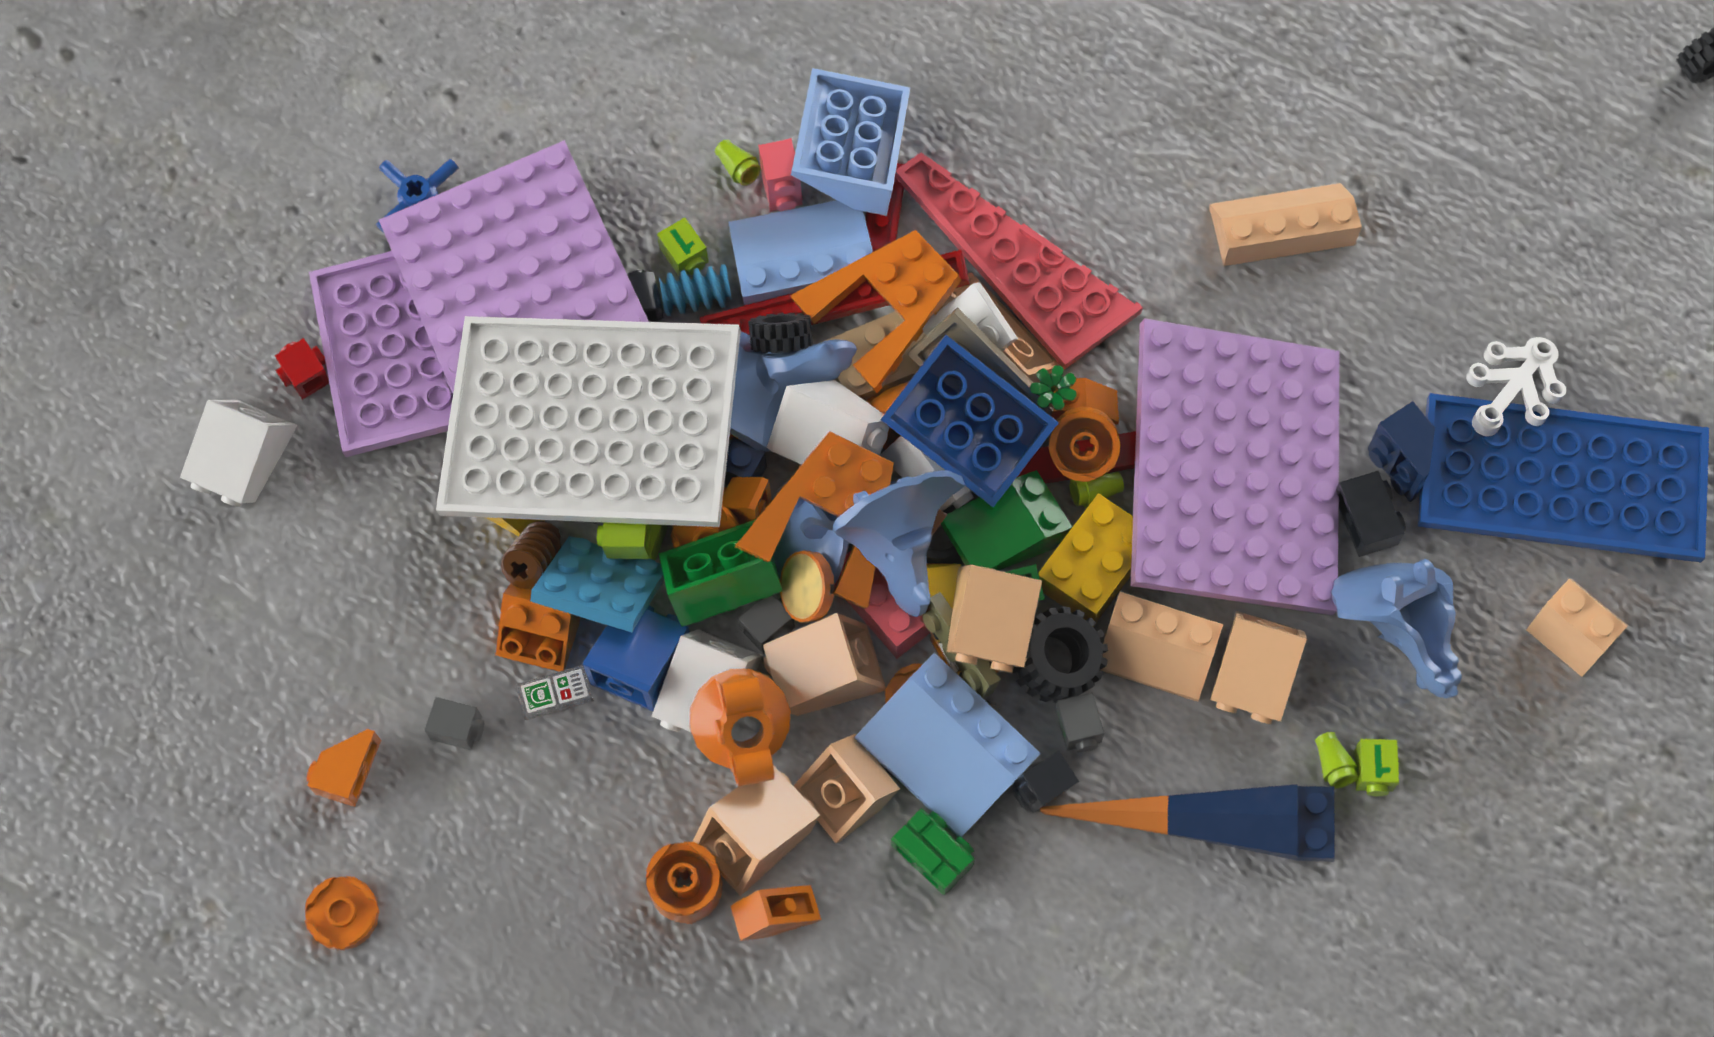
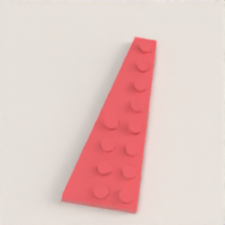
[895,153,1143,370]

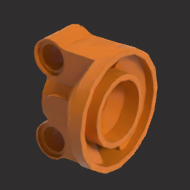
[689,669,791,787]

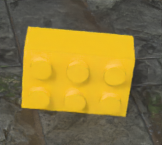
[1038,493,1133,627]

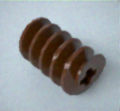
[501,521,561,589]

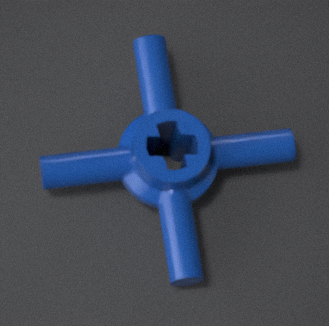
[376,159,459,233]

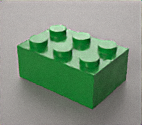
[659,519,783,627]

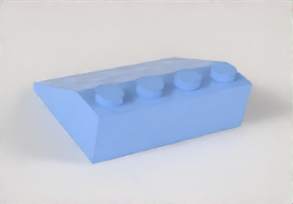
[791,68,910,216]
[728,200,873,305]
[854,653,1041,837]

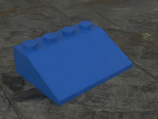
[880,335,1059,507]

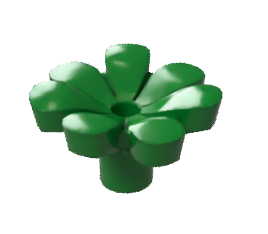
[1030,365,1077,410]

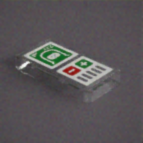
[515,665,594,721]

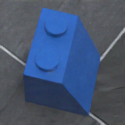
[582,605,690,711]

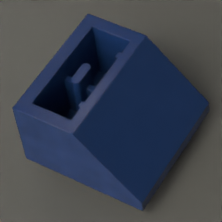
[1367,401,1435,502]

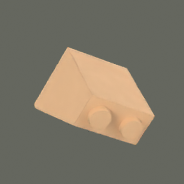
[947,565,1042,673]
[1526,578,1628,677]
[1211,610,1307,724]
[763,613,886,716]
[692,765,820,896]

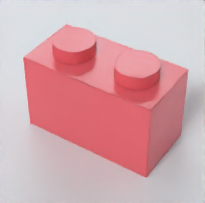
[758,138,803,212]

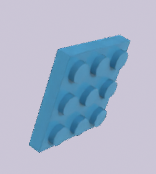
[530,536,664,632]

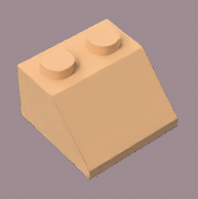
[794,734,900,843]

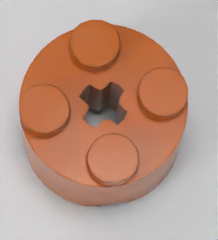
[1049,407,1120,482]
[646,841,723,924]

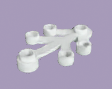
[1466,337,1566,436]

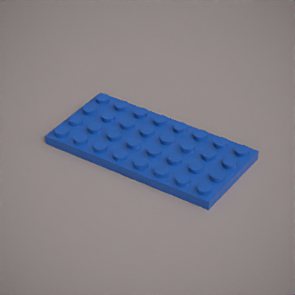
[1418,393,1709,563]

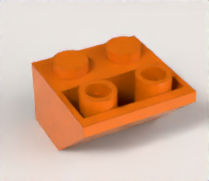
[495,584,581,673]

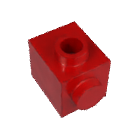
[274,338,329,400]

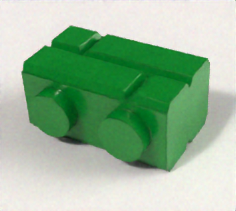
[891,808,975,896]

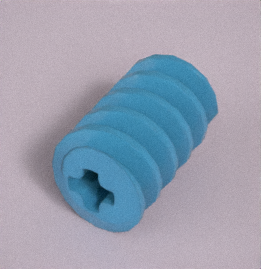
[659,264,732,316]

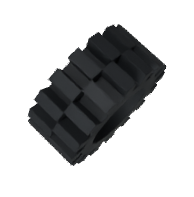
[1676,28,1714,84]
[748,313,813,353]

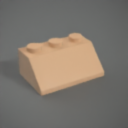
[1101,592,1223,702]

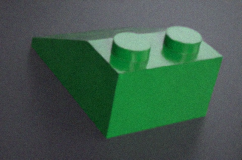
[940,470,1072,571]

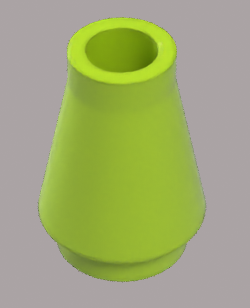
[715,139,761,186]
[1069,472,1124,508]
[1315,732,1358,789]

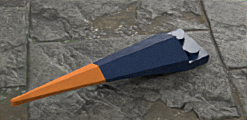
[1040,784,1335,862]

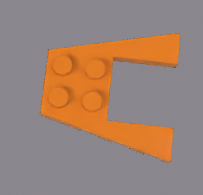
[790,230,961,393]
[735,431,894,609]

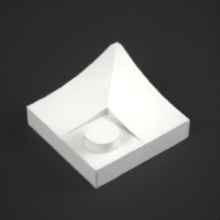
[922,282,1018,352]

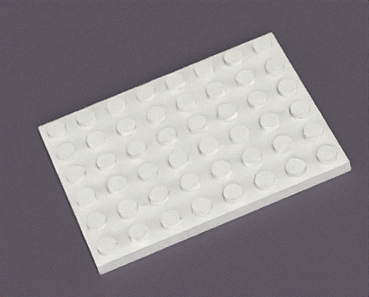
[436,316,741,527]

